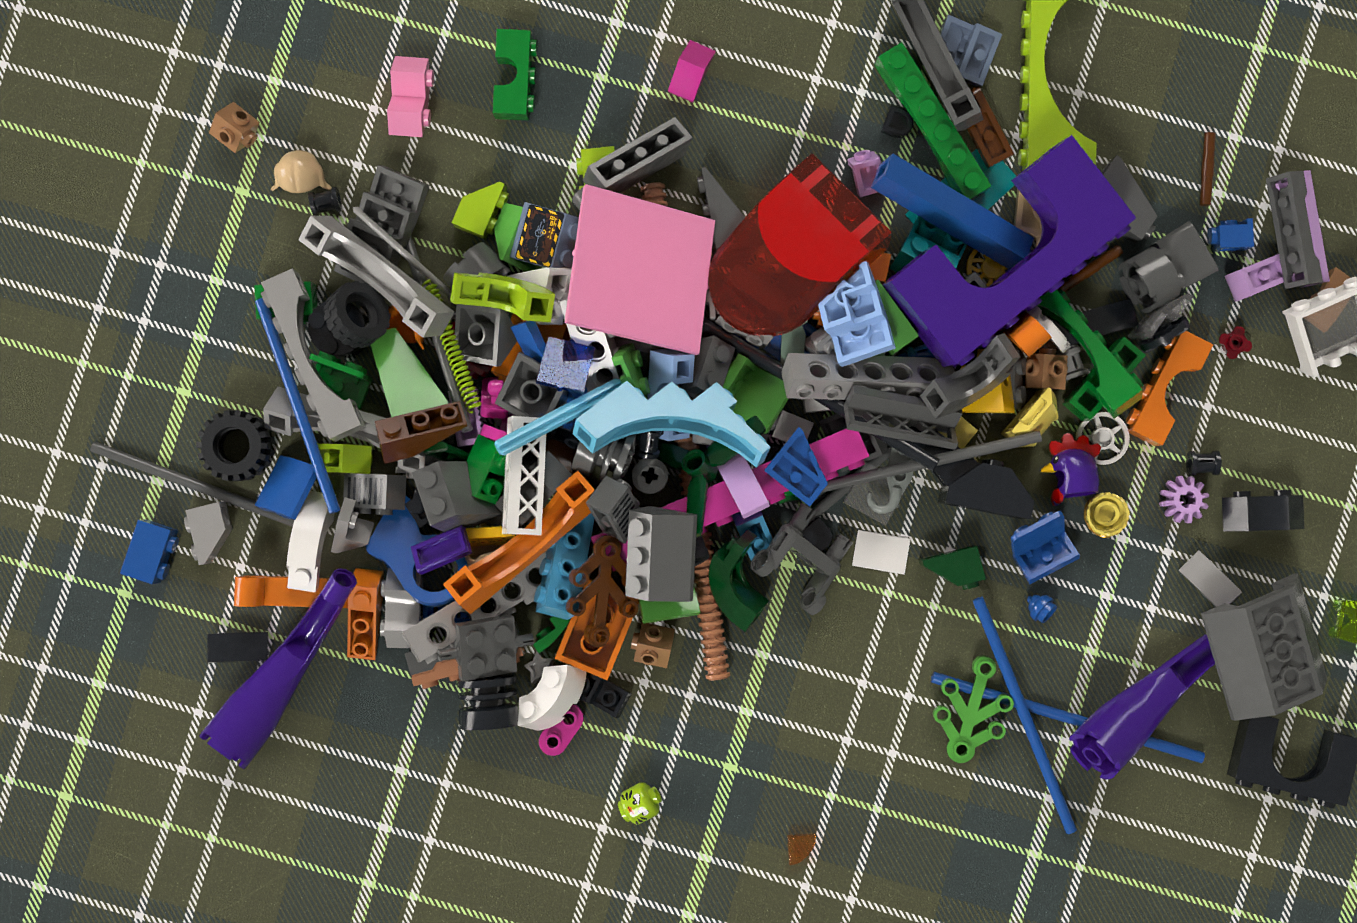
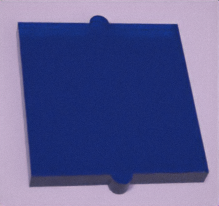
[536,336,595,394]

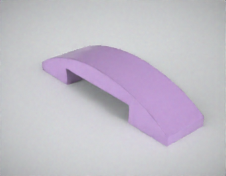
[705,445,770,519]

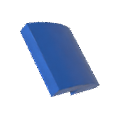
[254,455,317,520]

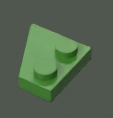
[611,343,650,399]

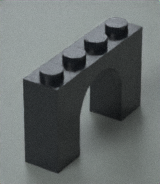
[1227,716,1357,809]

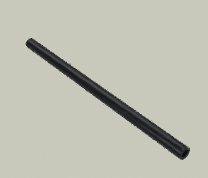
[702,317,940,472]

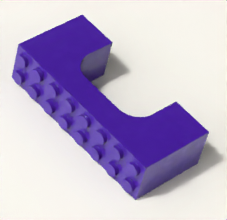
[882,135,1136,367]

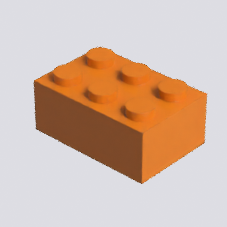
[555,578,639,680]

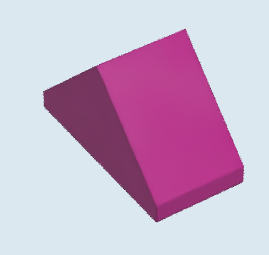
[668,40,716,103]

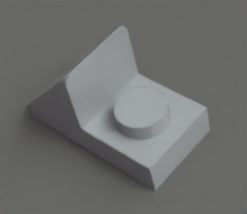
[331,497,374,553]

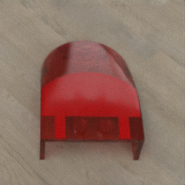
[709,153,892,336]

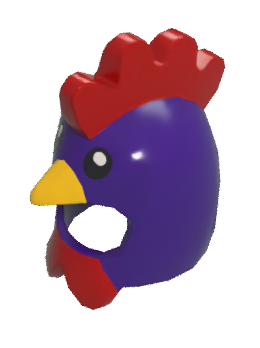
[1041,433,1101,506]

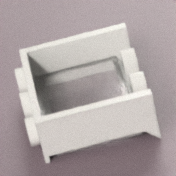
[1282,277,1357,378]

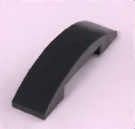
[1034,299,1139,354]

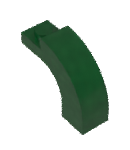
[709,530,769,632]

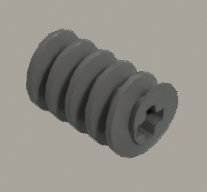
[632,459,669,494]

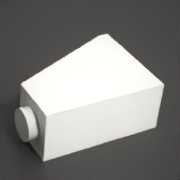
[507,267,572,325]

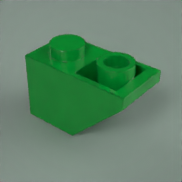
[467,434,506,504]

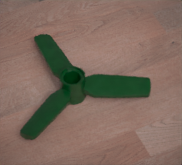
[656,416,766,538]

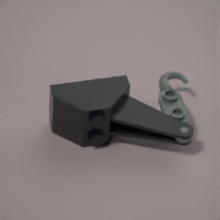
[866,426,1034,519]

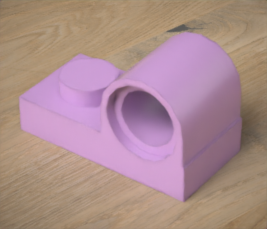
[1224,254,1284,302]

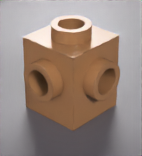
[209,102,260,153]
[1025,348,1068,390]
[630,622,675,668]

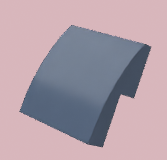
[940,14,1002,87]

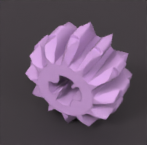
[1159,476,1209,523]

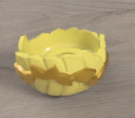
[1084,492,1130,538]

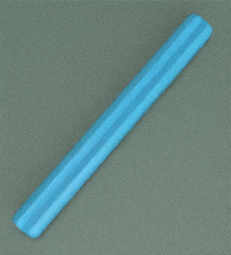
[494,378,622,456]

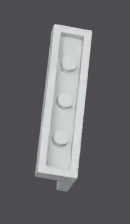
[502,416,546,535]

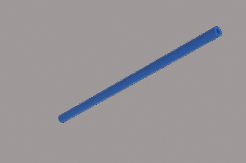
[931,672,1205,763]

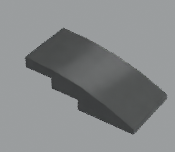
[334,165,430,288]

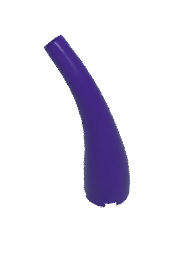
[199,568,357,770]
[1069,634,1215,779]

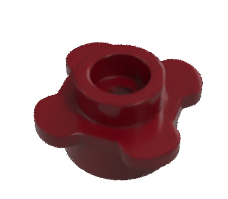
[1218,326,1252,359]

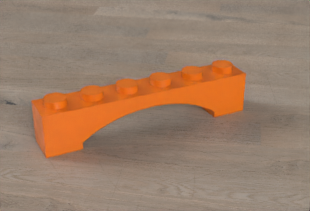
[443,471,595,614]

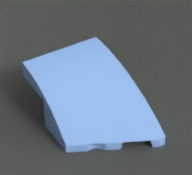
[818,261,896,367]

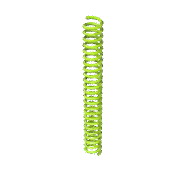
[421,279,482,413]

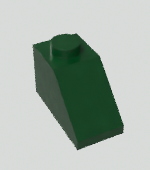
[918,545,986,590]

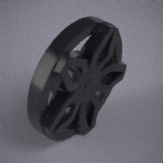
[1138,316,1190,353]

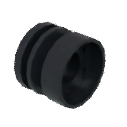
[457,674,518,730]

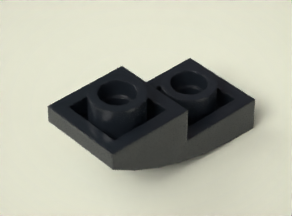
[207,632,268,663]
[580,672,632,718]

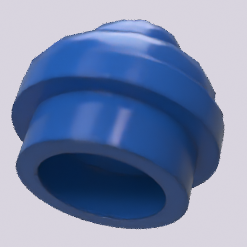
[1027,595,1057,623]

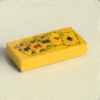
[466,526,517,546]

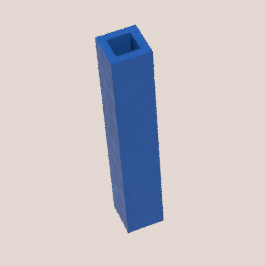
[871,153,1034,270]

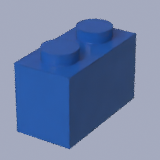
[120,519,179,584]

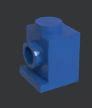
[1207,218,1254,252]

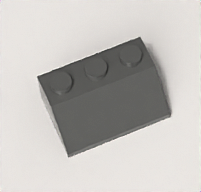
[625,506,697,602]

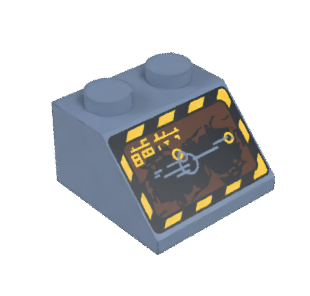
[510,202,579,269]

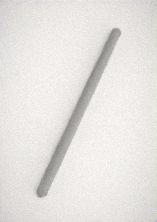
[353,207,451,299]

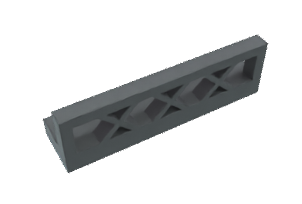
[843,385,963,450]

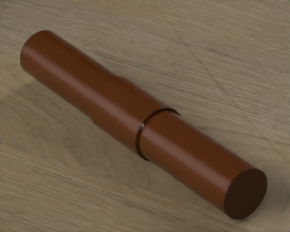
[1200,132,1216,206]
[1058,245,1123,293]

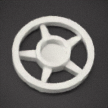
[1076,412,1130,465]

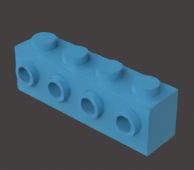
[534,513,595,620]

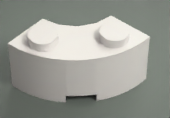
[518,665,586,731]

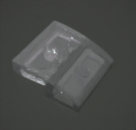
[1128,293,1193,342]

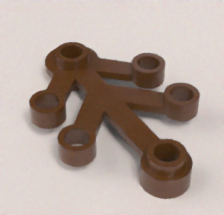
[566,535,638,647]

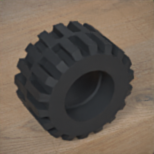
[196,410,275,481]

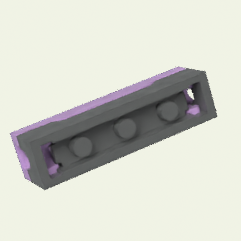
[1266,170,1330,289]

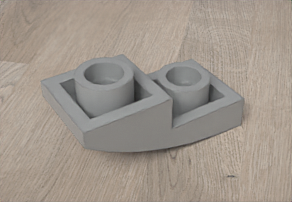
[1179,551,1242,607]

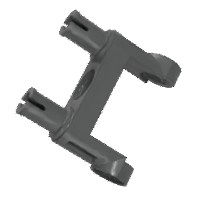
[750,503,853,615]

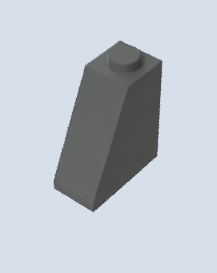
[1102,155,1157,244]

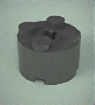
[443,242,512,289]
[1118,247,1186,313]

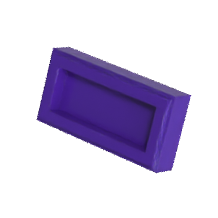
[411,525,472,575]

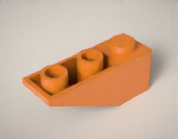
[347,568,384,660]

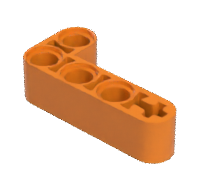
[1001,311,1052,357]
[234,575,348,608]

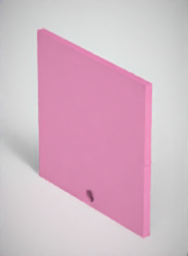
[564,184,715,355]

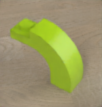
[450,272,555,323]

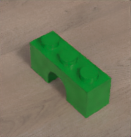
[493,29,537,121]
[1062,337,1146,422]

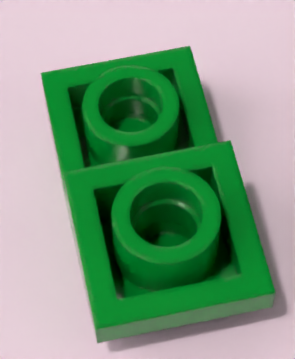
[533,616,571,653]

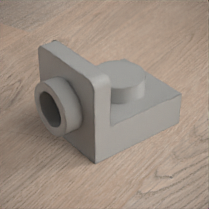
[804,326,836,355]

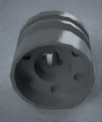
[571,434,637,481]

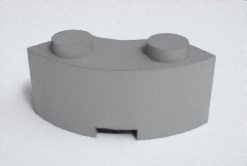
[380,568,424,648]

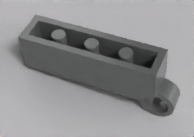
[572,117,692,211]

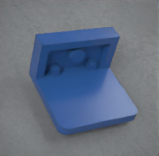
[1011,511,1080,584]

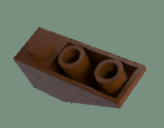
[375,401,467,464]

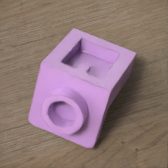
[847,150,881,197]

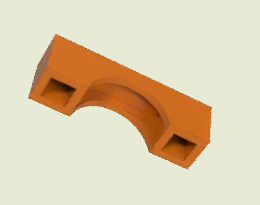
[1126,331,1214,446]

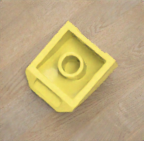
[1001,387,1059,448]

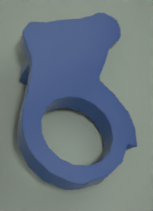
[366,496,468,607]

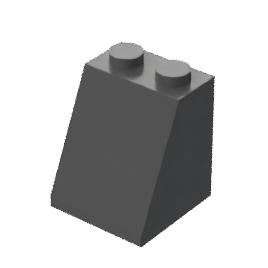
[412,461,503,532]

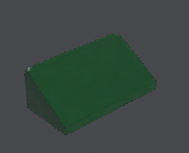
[424,440,470,462]

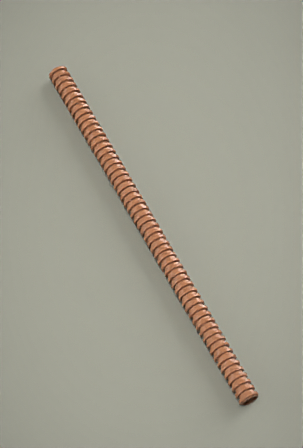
[640,182,730,681]

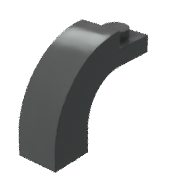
[920,333,1021,419]

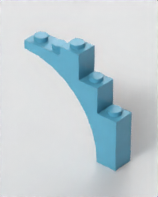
[573,381,770,468]

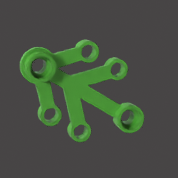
[933,655,1014,763]

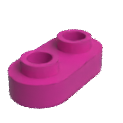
[539,704,584,756]

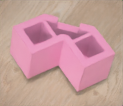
[387,56,434,137]

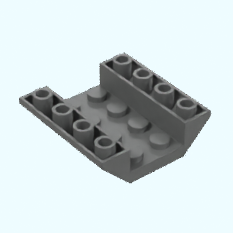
[1201,573,1327,721]

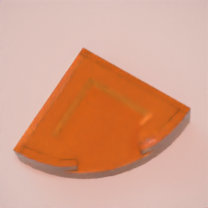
[787,833,816,865]

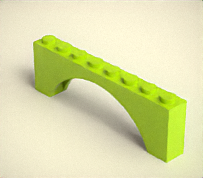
[1018,0,1097,171]

